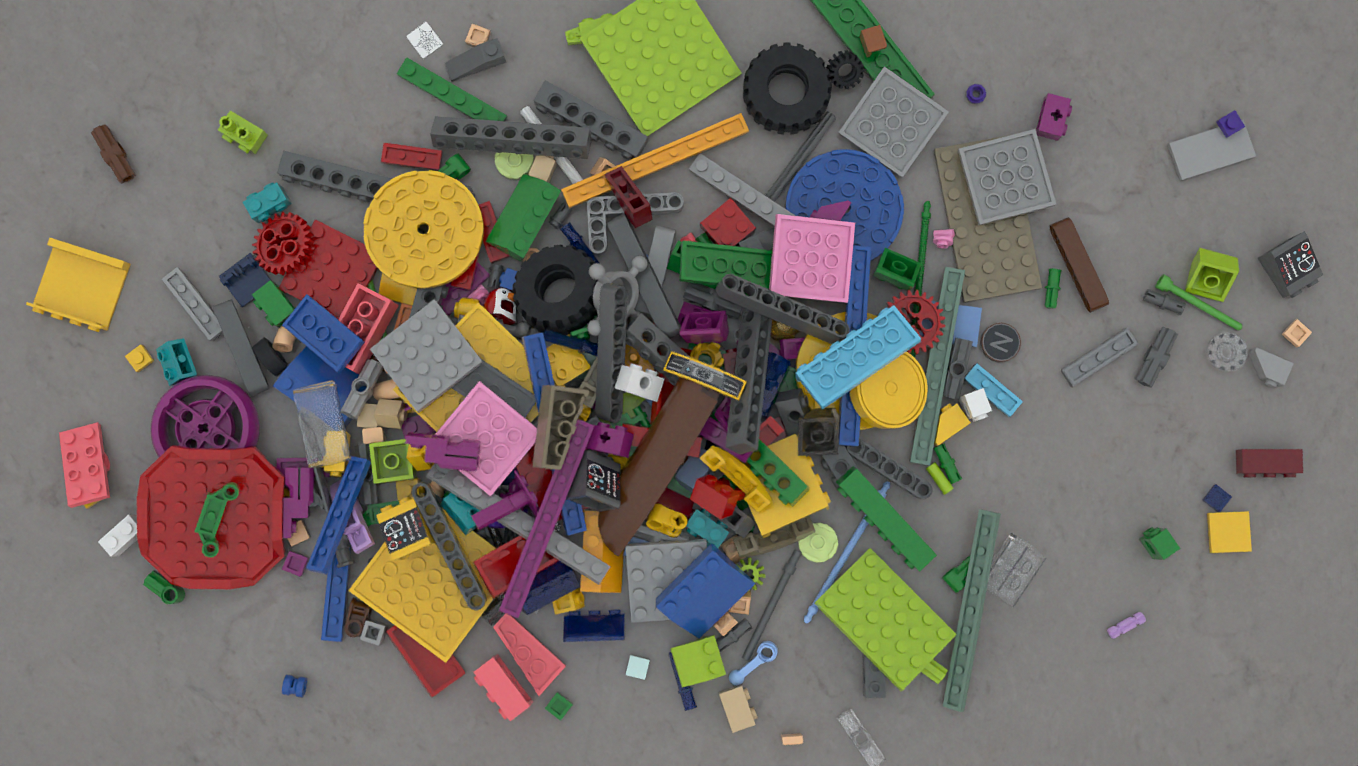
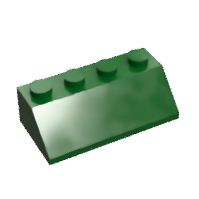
[485,174,561,261]

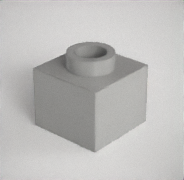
[360,620,388,646]

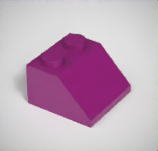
[680,310,729,344]

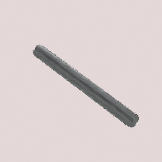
[765,112,836,202]

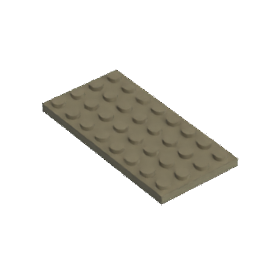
[933,135,1042,303]

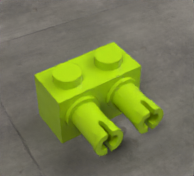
[218,110,268,154]

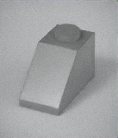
[1249,347,1294,388]

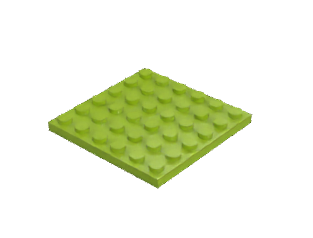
[579,0,742,136]

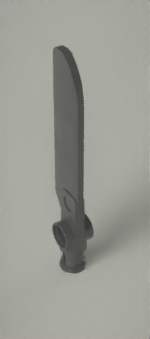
[298,412,355,568]

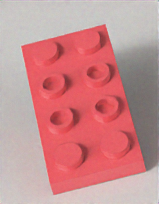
[59,422,110,508]

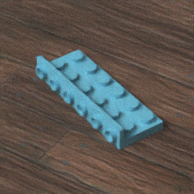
[796,306,921,410]

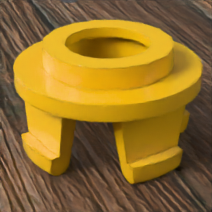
[690,342,724,369]

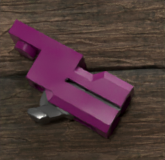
[405,432,480,478]
[283,466,324,538]

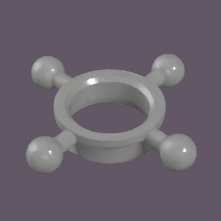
[587,256,647,336]

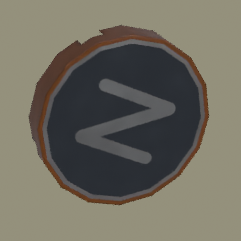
[980,323,1021,362]

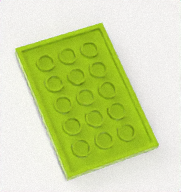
[814,548,957,691]

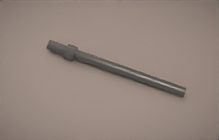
[742,550,802,661]

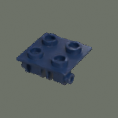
[219,253,271,307]

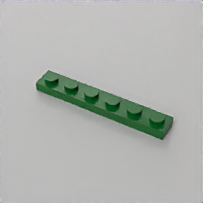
[396,57,507,121]

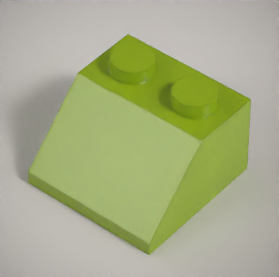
[1185,247,1239,302]
[670,635,726,687]

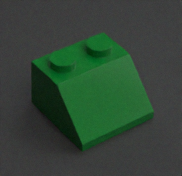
[873,248,921,291]

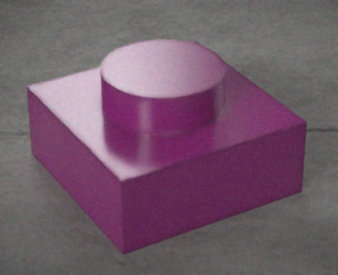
[282,551,309,577]

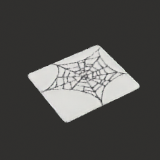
[407,22,443,58]

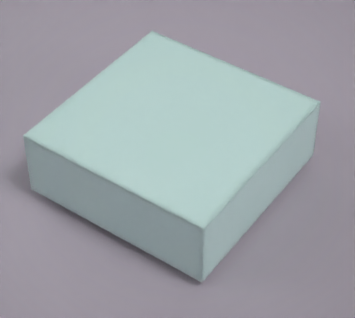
[625,655,650,680]

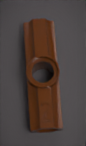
[91,124,136,184]

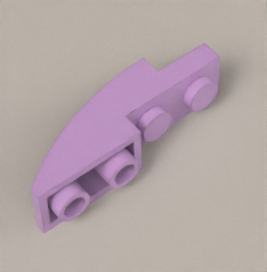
[330,479,375,554]

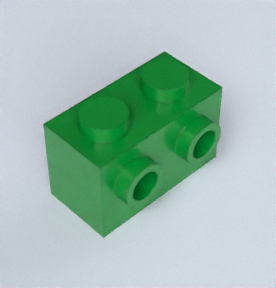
[252,280,295,328]

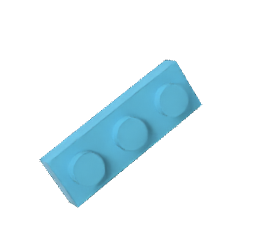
[964,363,1023,417]

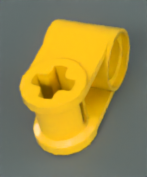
[646,504,687,538]

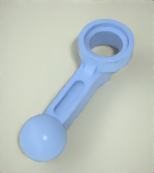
[729,641,778,686]

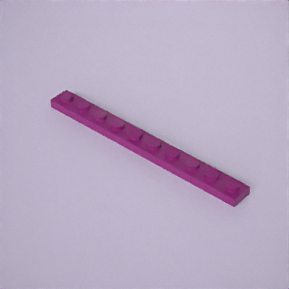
[499,419,595,618]

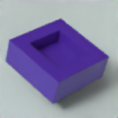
[1216,110,1245,138]

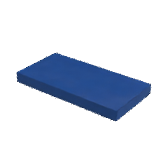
[282,294,365,373]

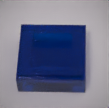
[1203,484,1232,512]

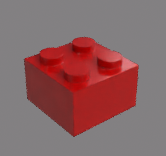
[700,198,756,246]

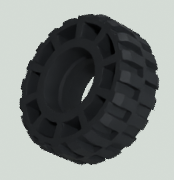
[743,42,832,135]
[513,245,598,336]

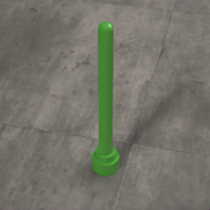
[1155,274,1242,330]

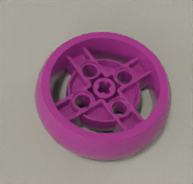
[150,375,260,457]

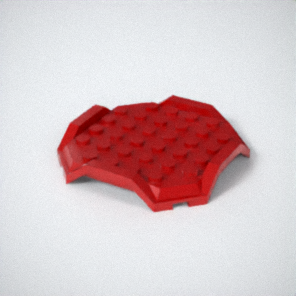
[137,445,286,589]

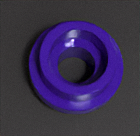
[966,84,986,104]

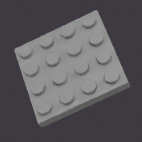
[839,67,949,177]
[958,129,1057,226]
[370,299,484,413]
[626,539,707,623]

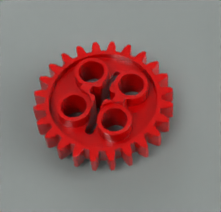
[252,212,314,276]
[886,290,946,355]

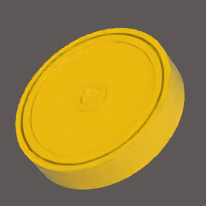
[850,352,928,429]

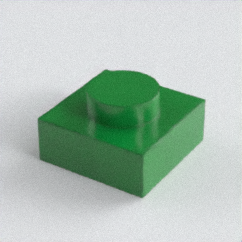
[545,692,573,721]

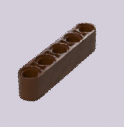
[1049,217,1109,313]

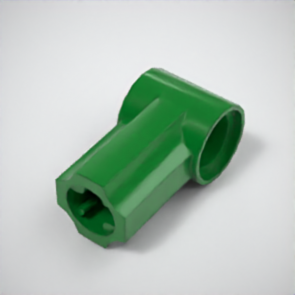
[438,153,471,180]
[942,555,971,593]
[143,570,185,604]

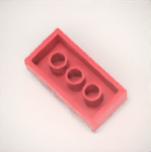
[338,283,399,374]

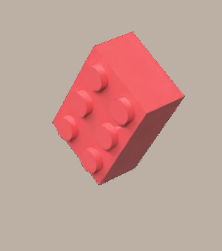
[474,654,533,721]

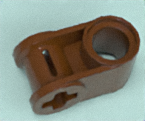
[345,597,372,637]

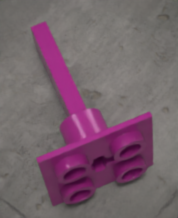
[471,470,540,530]

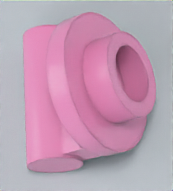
[933,229,955,249]
[467,284,489,306]

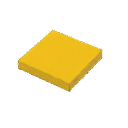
[1207,511,1252,553]

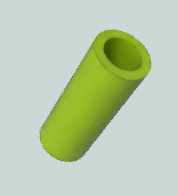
[926,462,954,495]

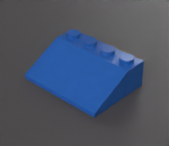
[273,346,367,431]
[656,543,755,639]

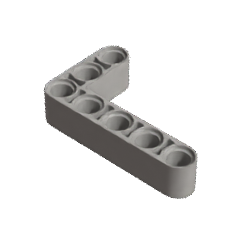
[587,192,684,257]

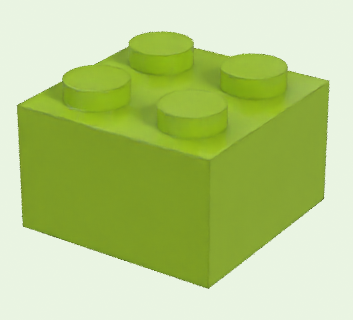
[369,439,417,484]

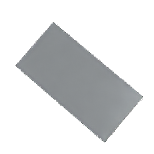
[1167,120,1256,181]

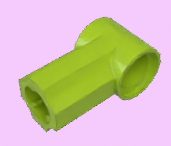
[921,659,948,684]

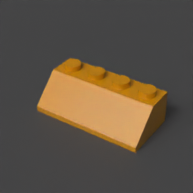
[580,511,624,593]

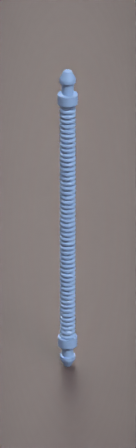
[804,481,890,623]

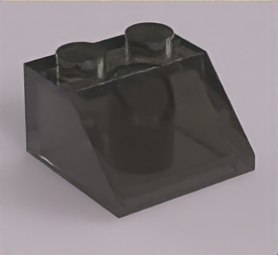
[797,408,840,456]

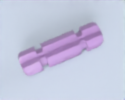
[1107,612,1146,639]

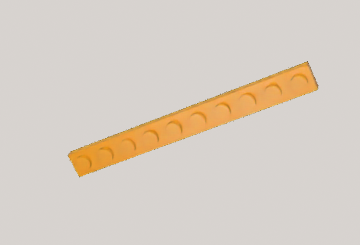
[561,113,749,208]

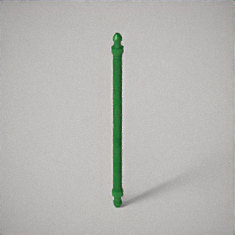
[910,201,931,358]

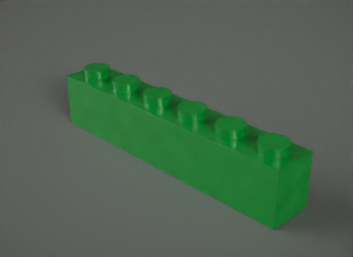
[835,466,937,572]

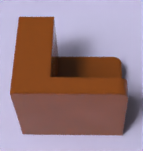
[860,25,887,57]

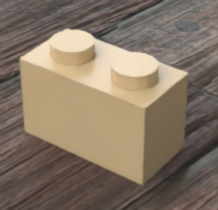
[719,684,757,733]

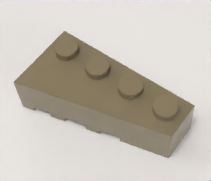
[532,385,589,470]

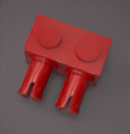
[690,475,746,519]

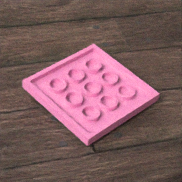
[769,214,855,303]
[435,381,537,496]

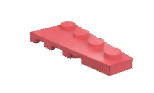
[493,613,566,696]

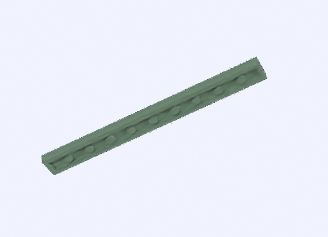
[910,267,965,466]
[943,509,1001,712]

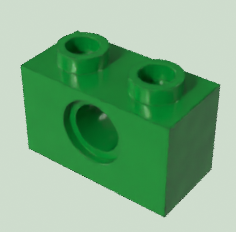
[1139,527,1181,560]

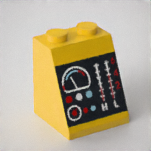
[376,496,436,561]

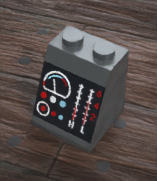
[1258,231,1323,298]
[566,449,620,512]

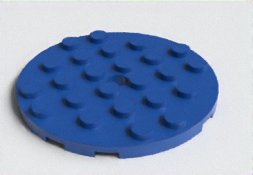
[785,149,904,261]

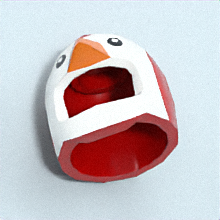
[483,288,516,325]

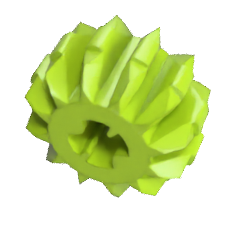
[736,557,766,592]

